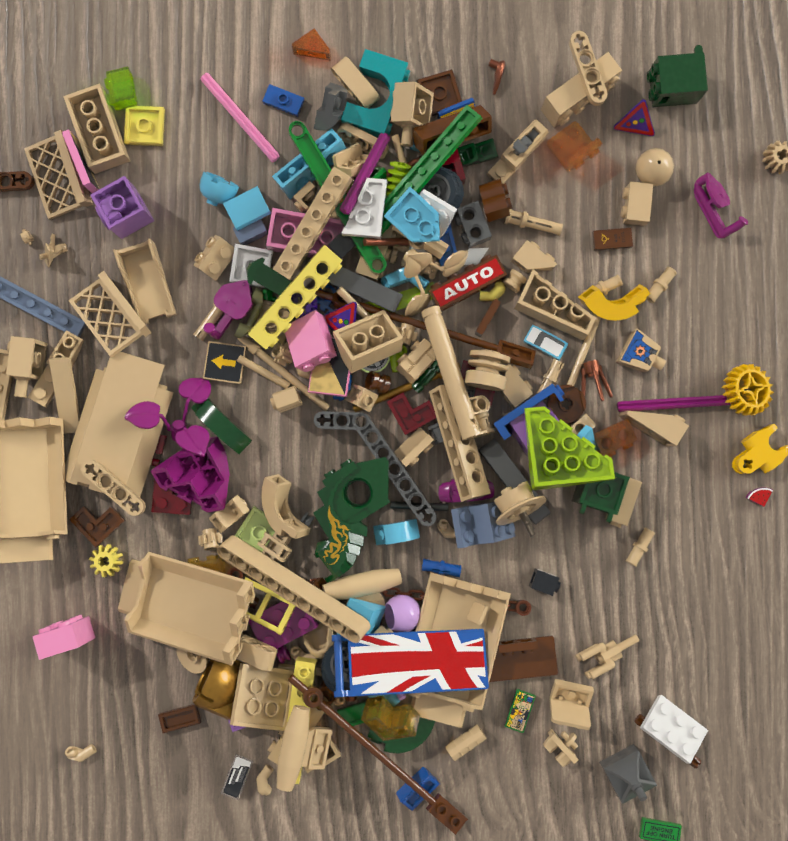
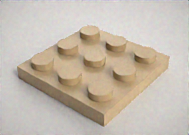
[230,663,294,731]

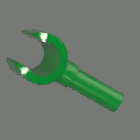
[263,290,277,302]

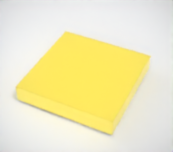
[124,105,165,146]

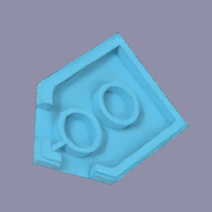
[384,187,440,243]

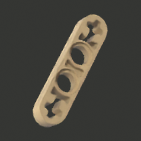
[569,31,608,106]
[81,460,146,516]

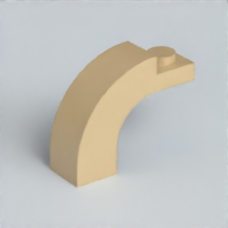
[261,474,311,539]

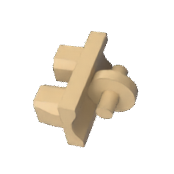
[543,729,578,767]

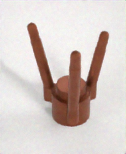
[581,360,613,401]

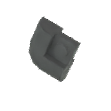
[314,82,348,131]

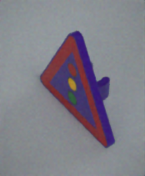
[614,100,655,136]
[324,302,357,331]

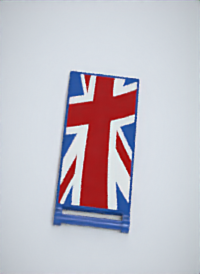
[332,629,489,698]

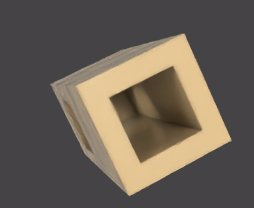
[605,478,642,528]

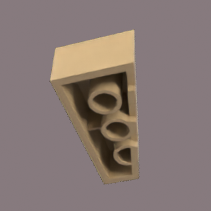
[514,269,596,340]

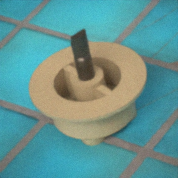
[494,481,547,538]

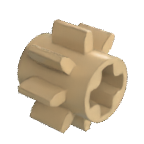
[396,323,418,346]
[271,341,293,366]
[198,528,223,551]

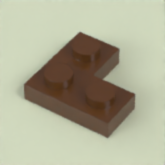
[69,506,125,548]

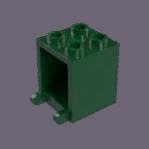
[647,45,708,108]
[571,472,630,523]

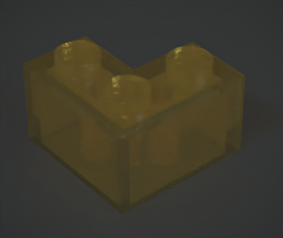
[361,696,420,741]

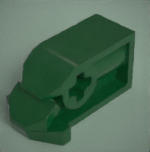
[246,257,293,295]

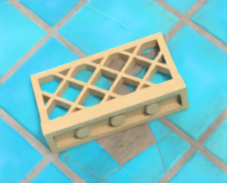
[24,130,94,220]
[68,271,151,358]

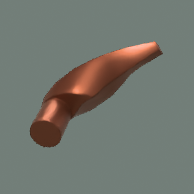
[489,59,505,95]

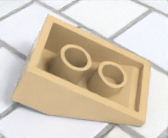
[618,411,689,447]

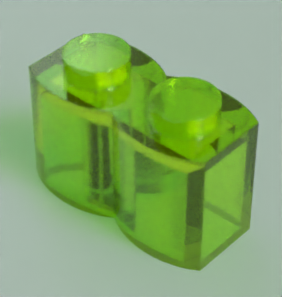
[104,66,138,111]

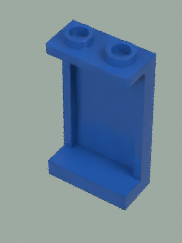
[494,383,565,440]

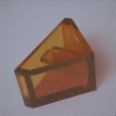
[292,28,331,61]

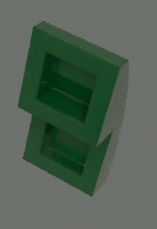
[457,138,499,167]

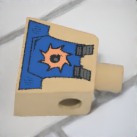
[615,328,666,372]

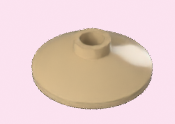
[177,648,208,674]

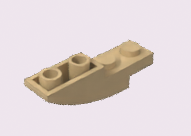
[27,330,84,408]

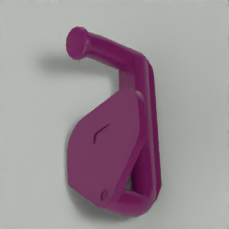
[694,172,749,239]
[203,280,253,340]

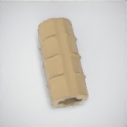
[446,724,487,761]

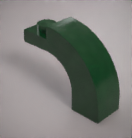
[191,398,252,454]
[368,716,435,753]

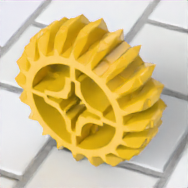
[721,364,774,416]

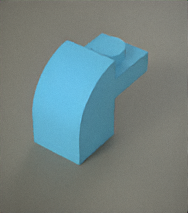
[373,519,420,545]

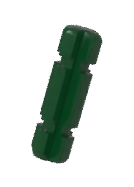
[412,360,440,393]

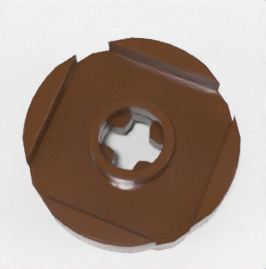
[547,385,586,423]

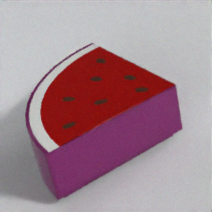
[745,488,773,507]

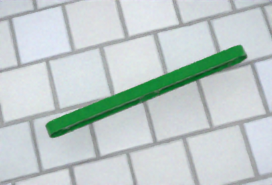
[289,121,387,274]

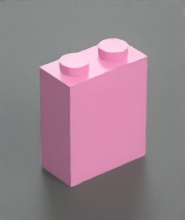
[285,310,337,372]

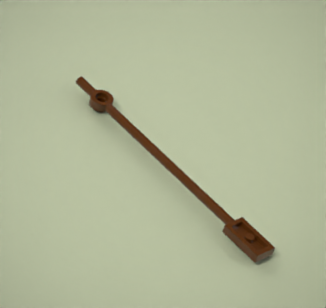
[315,289,536,369]
[288,674,468,835]

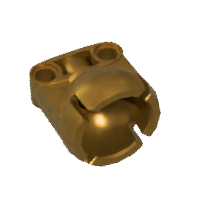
[192,659,247,721]

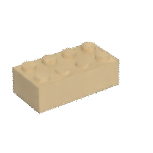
[541,52,622,128]
[63,83,130,174]

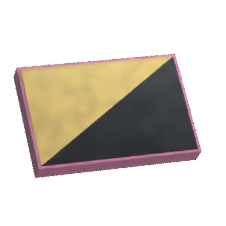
[62,129,100,193]
[308,337,350,397]

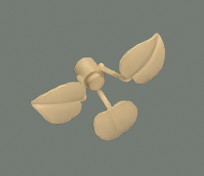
[403,249,468,317]

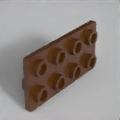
[489,635,558,682]

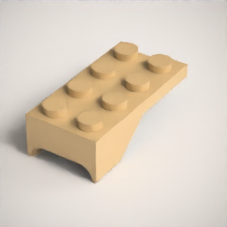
[113,239,177,325]

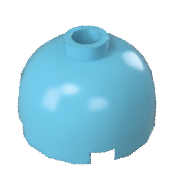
[199,171,239,206]

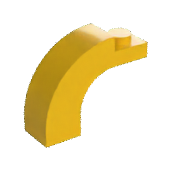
[578,284,651,321]

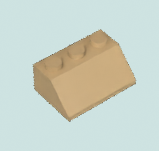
[333,310,403,373]

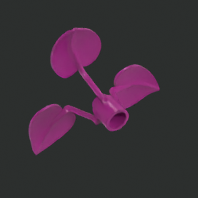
[125,378,211,457]

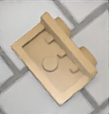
[332,143,368,178]
[193,235,234,281]
[394,428,434,467]

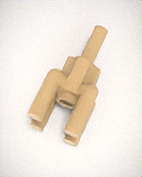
[575,634,639,679]

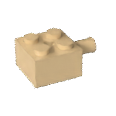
[390,82,434,147]
[5,336,47,398]

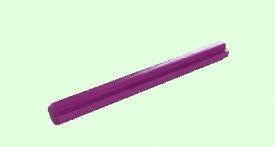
[617,395,731,412]

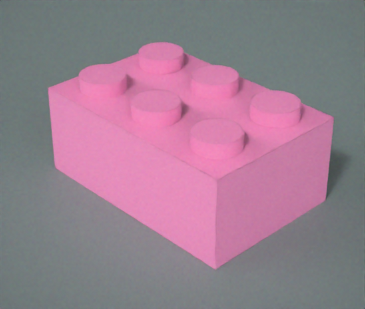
[32,614,95,660]

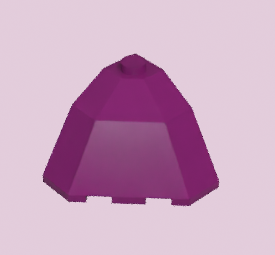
[151,437,230,513]

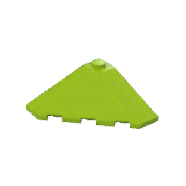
[524,406,615,490]

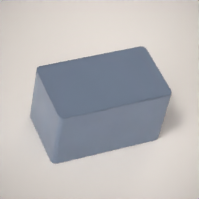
[233,219,268,245]

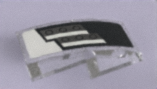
[221,754,254,801]

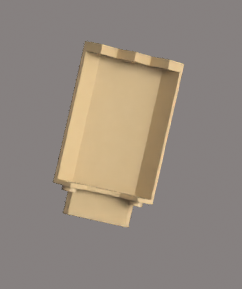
[65,352,174,501]
[0,417,68,564]
[118,552,255,666]
[408,572,511,728]

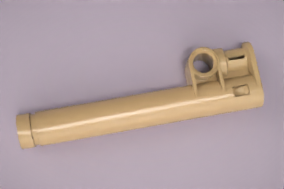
[421,306,495,440]

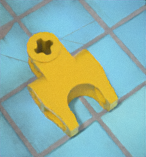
[732,424,788,474]

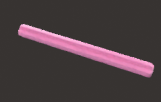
[201,73,280,162]

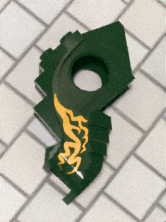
[313,457,390,583]

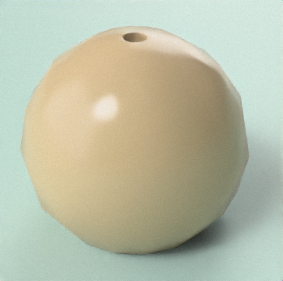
[636,148,674,187]

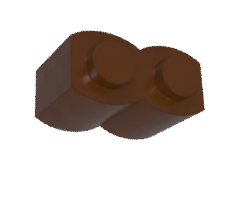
[479,178,513,222]

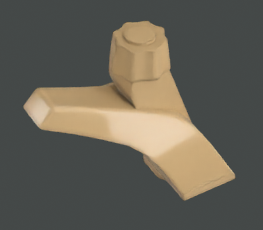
[39,234,68,267]

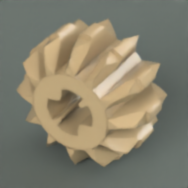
[762,140,788,174]

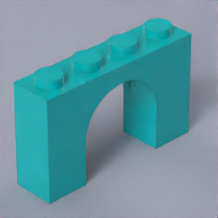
[341,49,411,138]

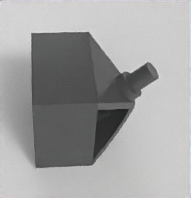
[599,744,657,804]

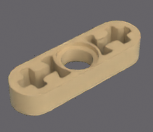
[336,123,389,159]

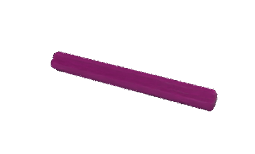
[340,133,390,215]

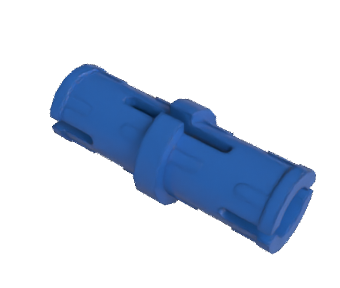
[421,559,462,578]

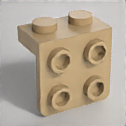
[549,679,594,730]

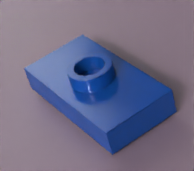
[262,84,305,117]

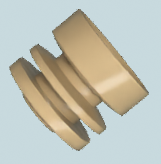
[464,349,511,391]

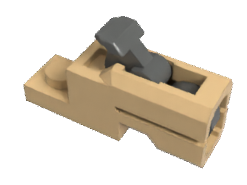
[487,120,549,184]

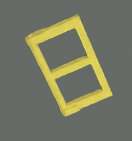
[244,577,296,635]

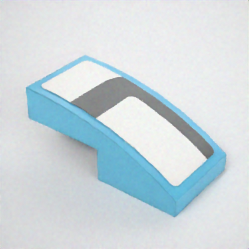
[524,324,568,360]

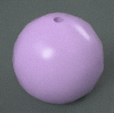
[384,595,421,632]

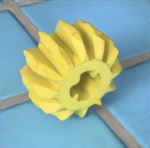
[89,544,123,577]

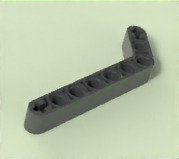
[314,411,437,526]

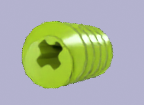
[385,161,411,199]

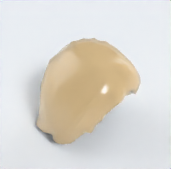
[303,623,336,659]

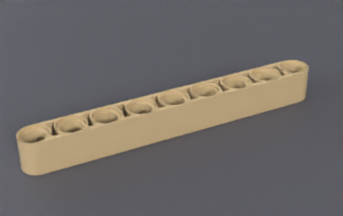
[217,535,370,643]

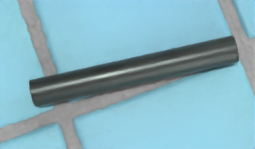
[391,501,449,511]

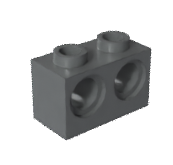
[454,201,492,248]

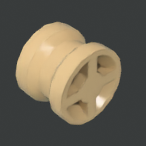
[503,269,527,293]

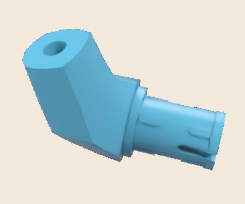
[381,267,430,290]

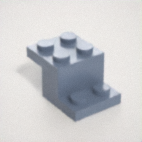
[451,502,516,548]

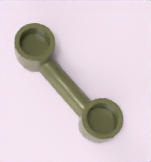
[235,287,263,338]

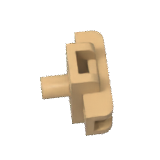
[257,531,292,562]

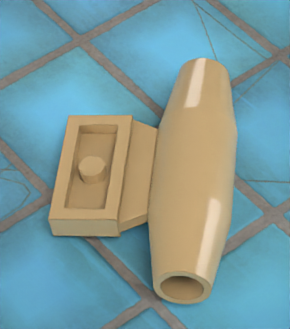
[322,569,402,617]
[277,705,333,792]

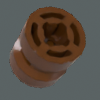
[365,371,391,394]

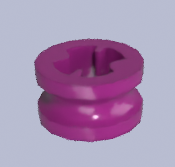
[276,645,291,664]

